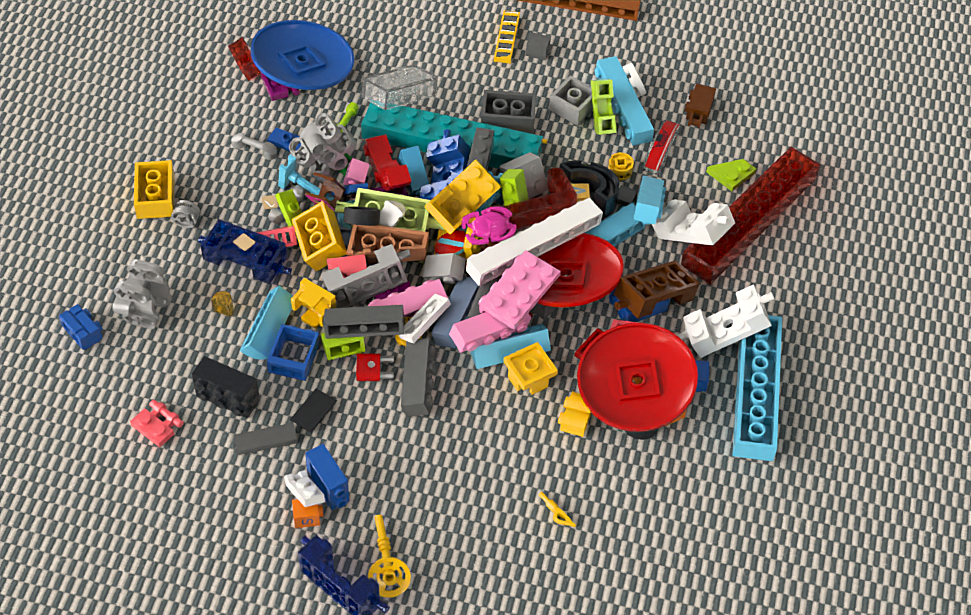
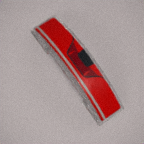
[642,119,682,176]

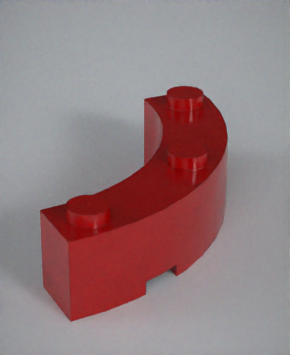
[362,134,412,191]

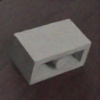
[422,253,466,284]

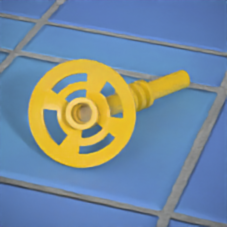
[368,515,411,598]

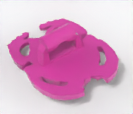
[462,206,516,245]

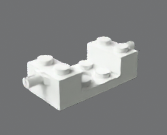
[652,199,735,245]
[677,285,774,358]

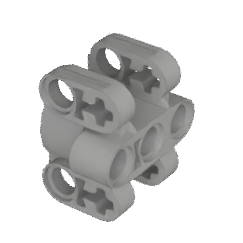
[289,113,356,176]
[113,259,172,329]

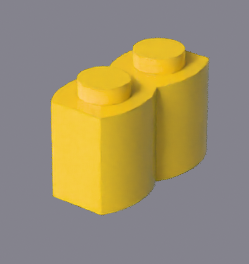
[558,391,591,437]

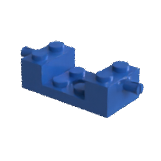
[420,129,470,200]

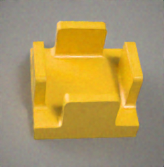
[291,278,337,329]
[504,342,558,395]

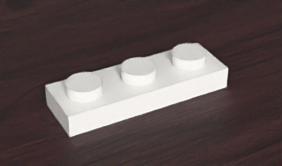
[399,294,451,344]

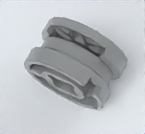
[171,200,201,228]

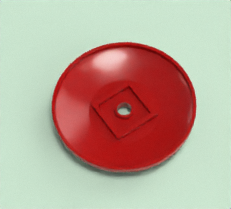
[537,233,624,307]
[577,323,698,432]

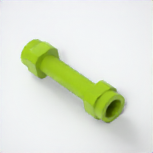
[336,102,359,134]

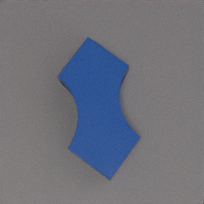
[330,183,368,197]

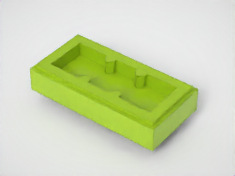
[275,189,302,226]

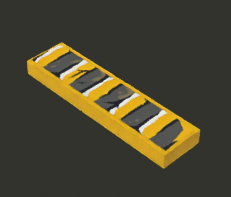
[494,10,520,64]

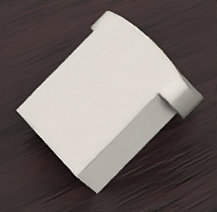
[379,200,406,227]

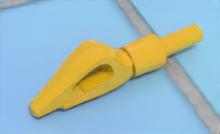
[539,492,576,527]

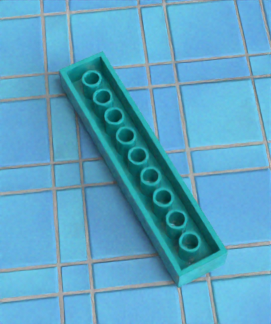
[361,99,543,169]

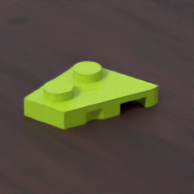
[706,159,756,192]

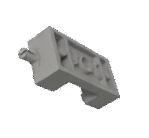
[321,244,411,308]

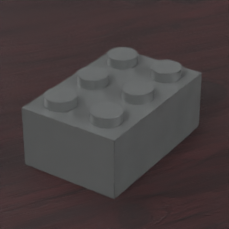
[481,90,536,134]

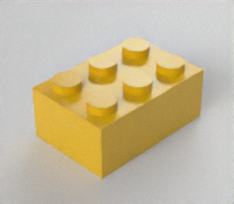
[134,160,175,219]
[292,201,347,272]

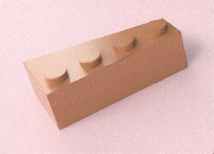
[346,225,429,264]

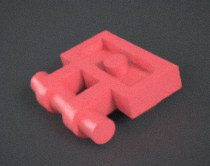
[130,399,184,447]

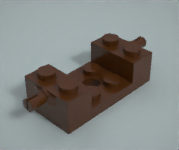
[614,260,700,318]

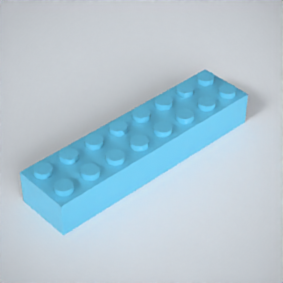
[732,315,782,461]

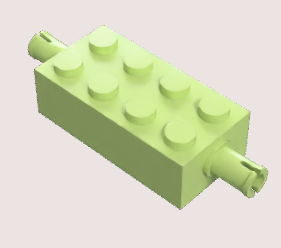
[335,188,445,232]

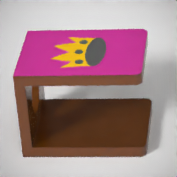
[305,172,345,211]

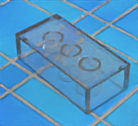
[361,64,438,110]

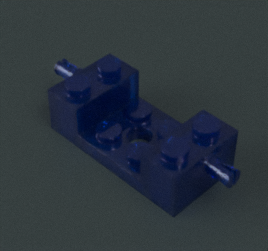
[198,219,292,284]
[298,535,390,615]

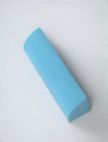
[240,286,293,360]
[470,323,551,369]

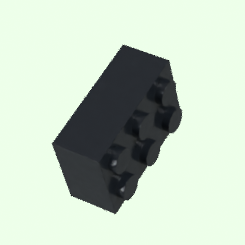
[192,356,260,418]

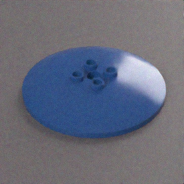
[251,20,354,90]

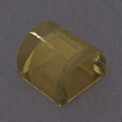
[211,291,234,316]

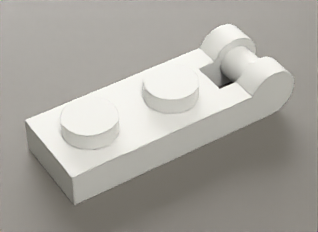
[285,470,325,507]

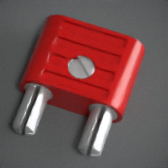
[356,353,394,381]

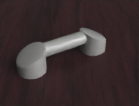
[231,133,278,160]
[269,185,305,224]

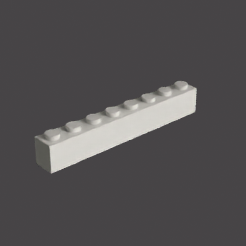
[466,198,603,286]

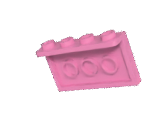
[479,250,560,329]

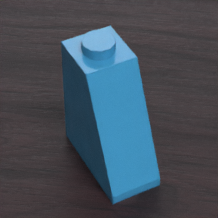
[397,146,429,197]

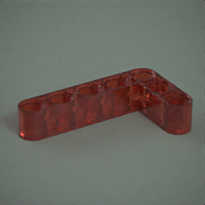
[491,167,577,232]

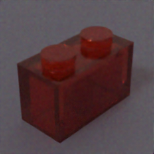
[228,37,261,81]

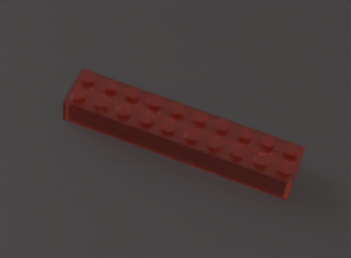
[681,146,821,285]

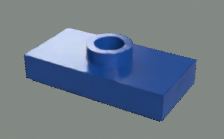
[267,127,301,151]

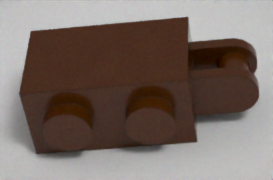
[684,83,716,129]

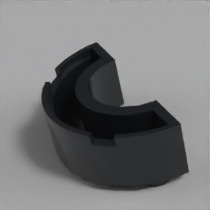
[558,160,620,218]

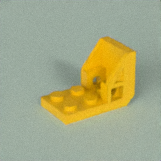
[424,159,502,234]

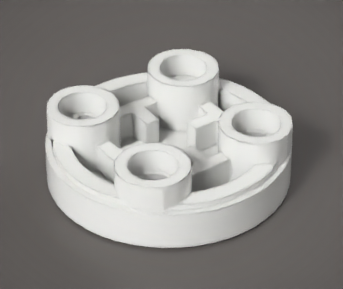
[623,62,646,97]

